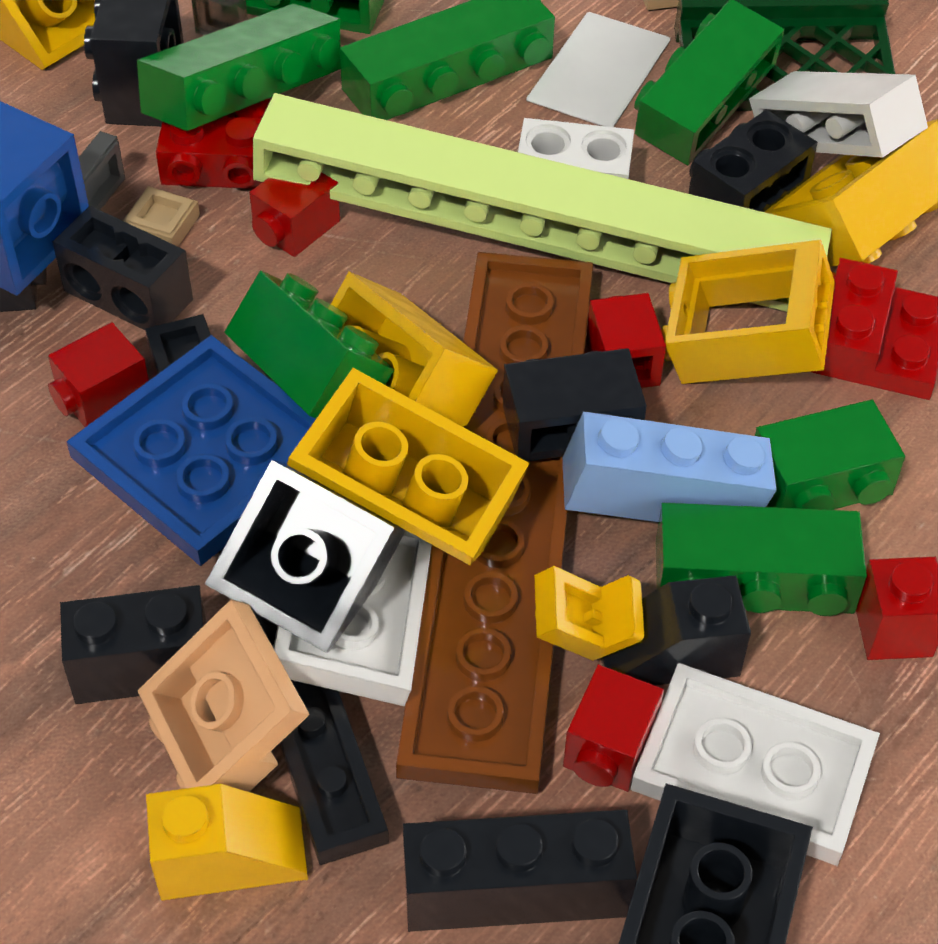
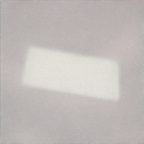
[526,12,670,127]

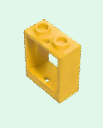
[661,239,835,384]

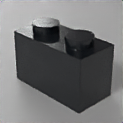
[502,348,647,462]
[60,585,207,705]

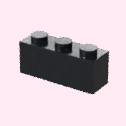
[403,810,637,932]

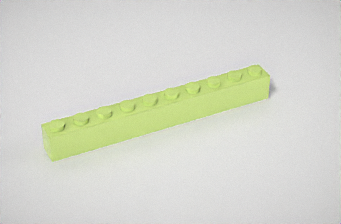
[253,93,832,312]

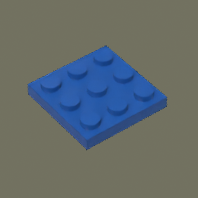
[66,335,316,566]

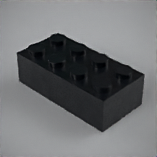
[619,783,813,944]

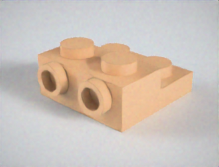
[137,599,310,792]

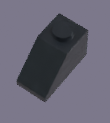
[601,575,751,685]

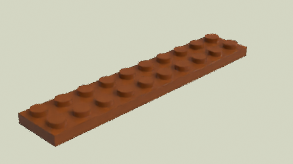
[396,252,593,794]

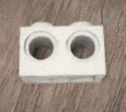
[518,118,634,179]

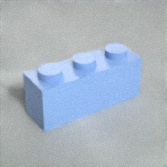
[562,411,776,522]

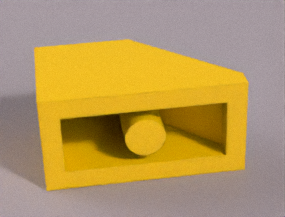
[146,784,308,901]

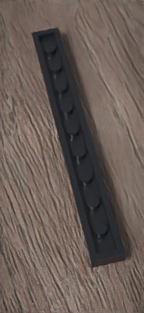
[145,314,389,866]

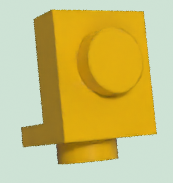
[534,566,644,661]

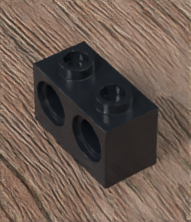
[688,109,818,212]
[52,206,193,330]

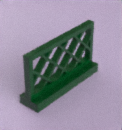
[674,0,895,111]

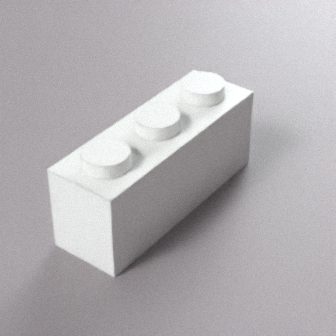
[749,71,928,158]

